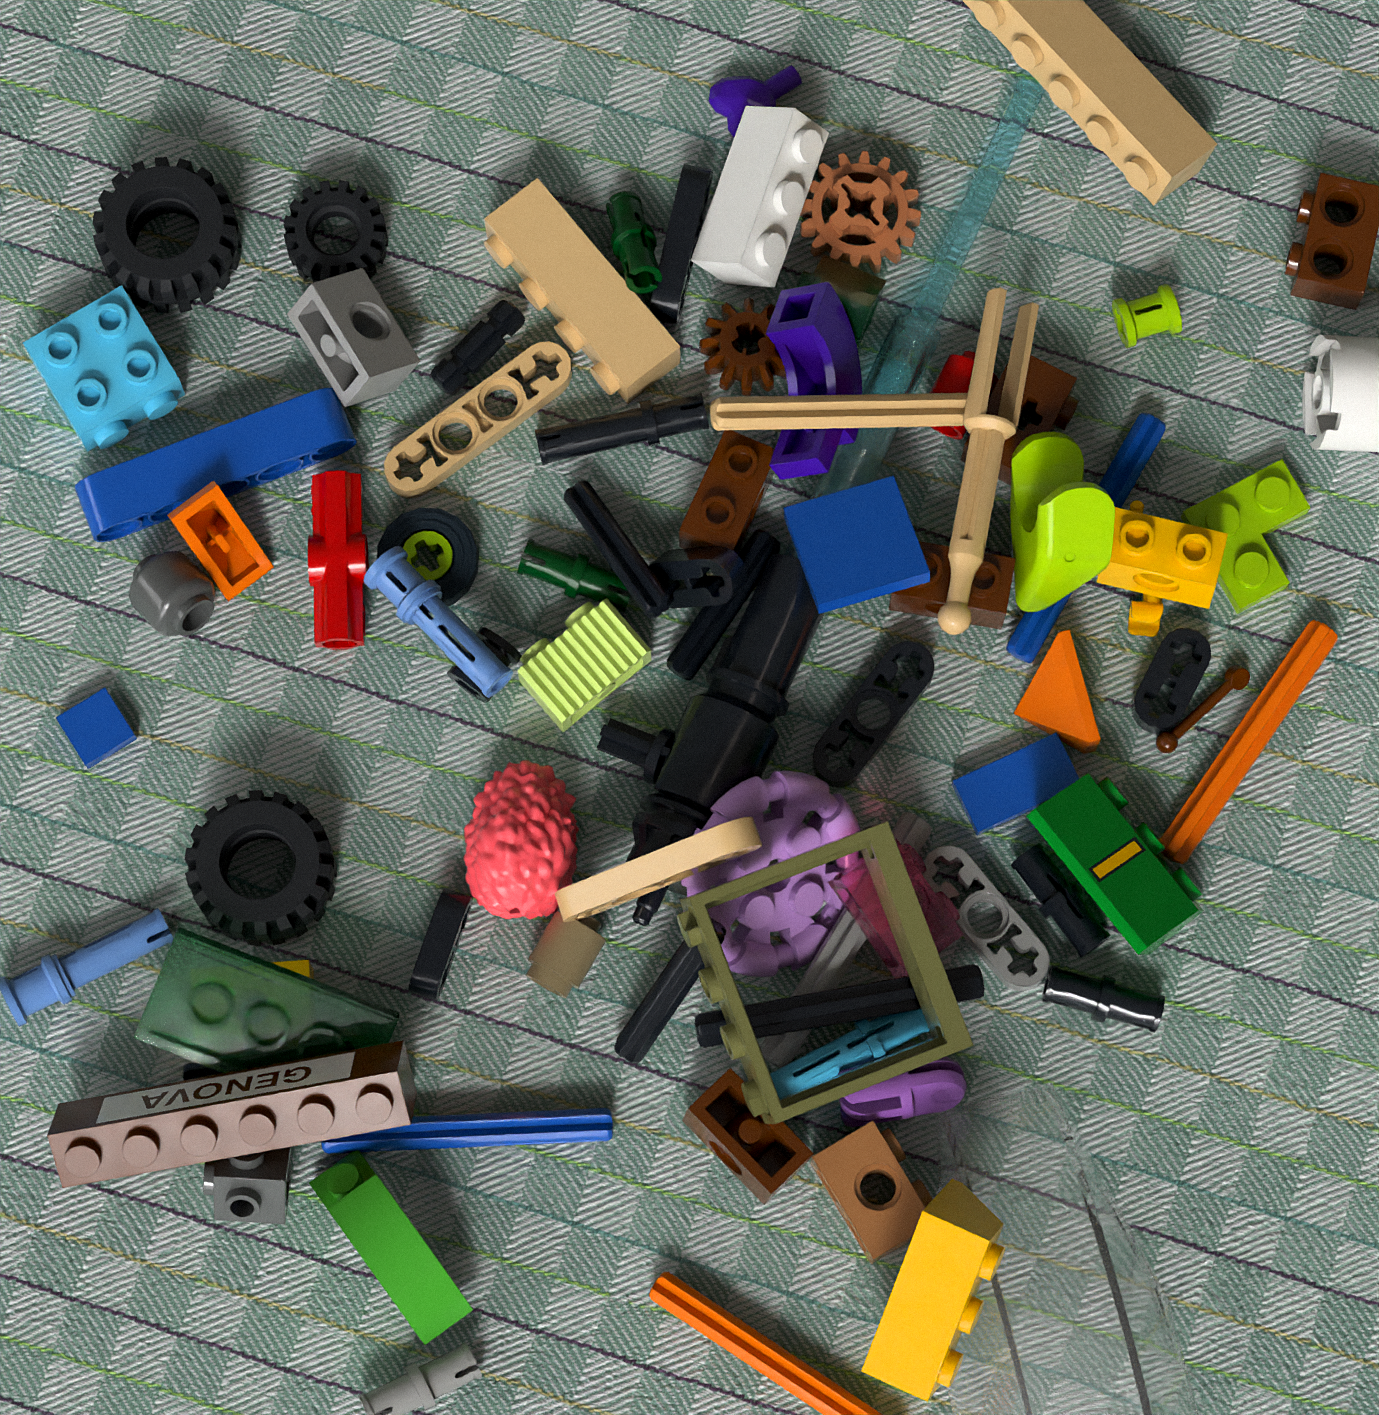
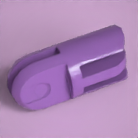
[838,1056,967,1128]

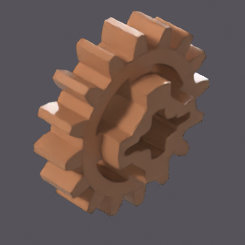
[800,151,921,276]

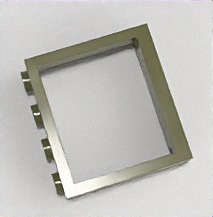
[677,821,974,1124]

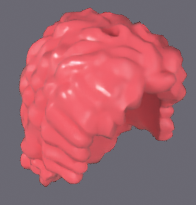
[464,760,579,919]

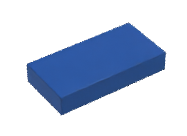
[951,732,1080,836]

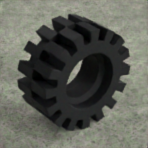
[283,180,388,283]

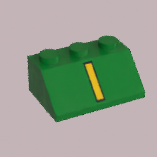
[1026,773,1204,955]

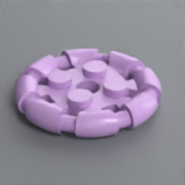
[681,771,865,977]

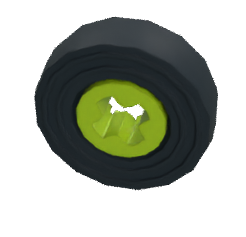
[376,508,479,606]

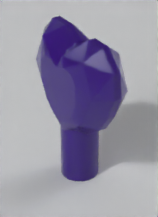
[708,65,802,138]

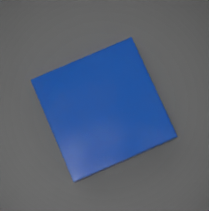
[783,476,930,614]

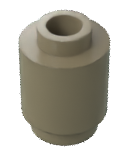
[526,911,606,999]

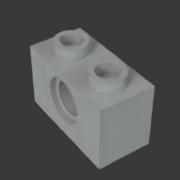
[287,268,420,407]

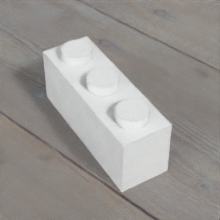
[691,106,829,288]

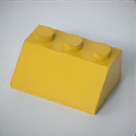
[861,1179,1005,1402]

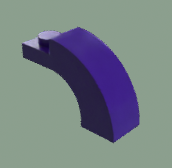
[766,282,862,480]

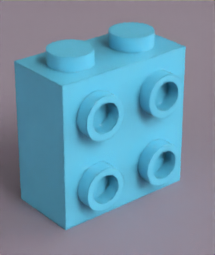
[23,285,185,452]

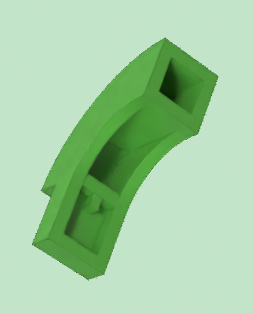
[309,1151,473,1345]

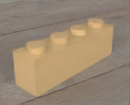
[484,178,680,404]

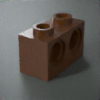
[1284,173,1379,310]

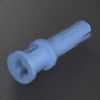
[363,546,514,698]
[0,908,175,1027]

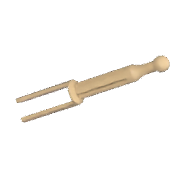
[937,287,1039,635]

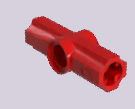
[308,470,369,650]

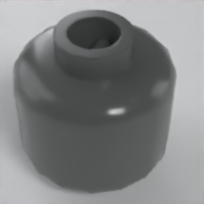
[129,551,215,636]

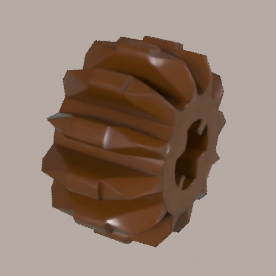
[699,297,786,396]

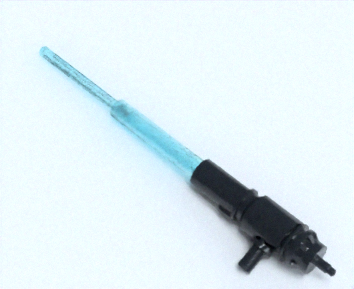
[597,79,1044,926]

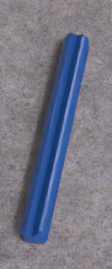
[1006,412,1166,663]
[321,1108,613,1154]

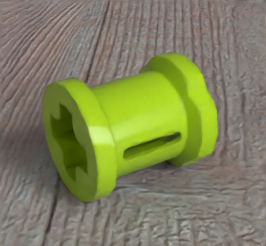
[1112,284,1182,349]

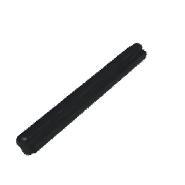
[694,964,985,1048]

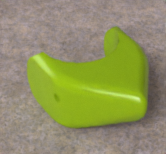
[1010,432,1115,612]

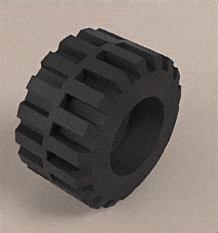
[93,157,242,313]
[185,790,337,946]

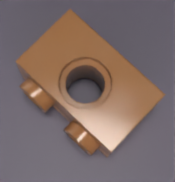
[810,1121,933,1264]

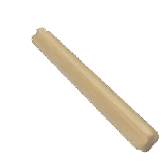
[710,393,968,431]

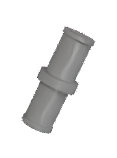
[358,1342,482,1415]

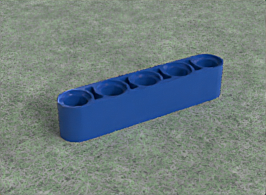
[75,388,357,542]

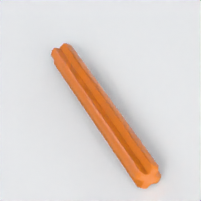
[1160,620,1338,864]
[649,1271,883,1415]

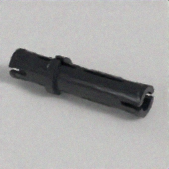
[535,393,709,466]

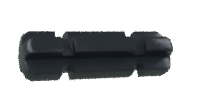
[430,300,525,395]

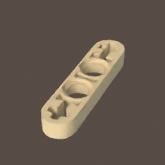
[384,341,572,498]
[555,816,762,922]

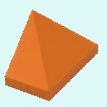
[167,481,274,602]
[1013,629,1101,754]

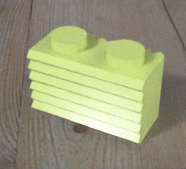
[518,598,652,732]

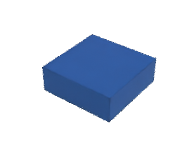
[56,688,137,769]

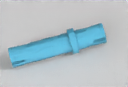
[770,1009,930,1098]

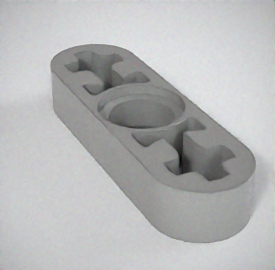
[920,845,1050,991]

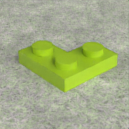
[1181,459,1311,614]

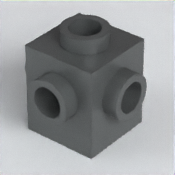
[203,1147,291,1224]

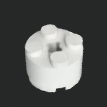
[1302,335,1379,452]

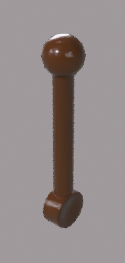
[1155,665,1250,754]

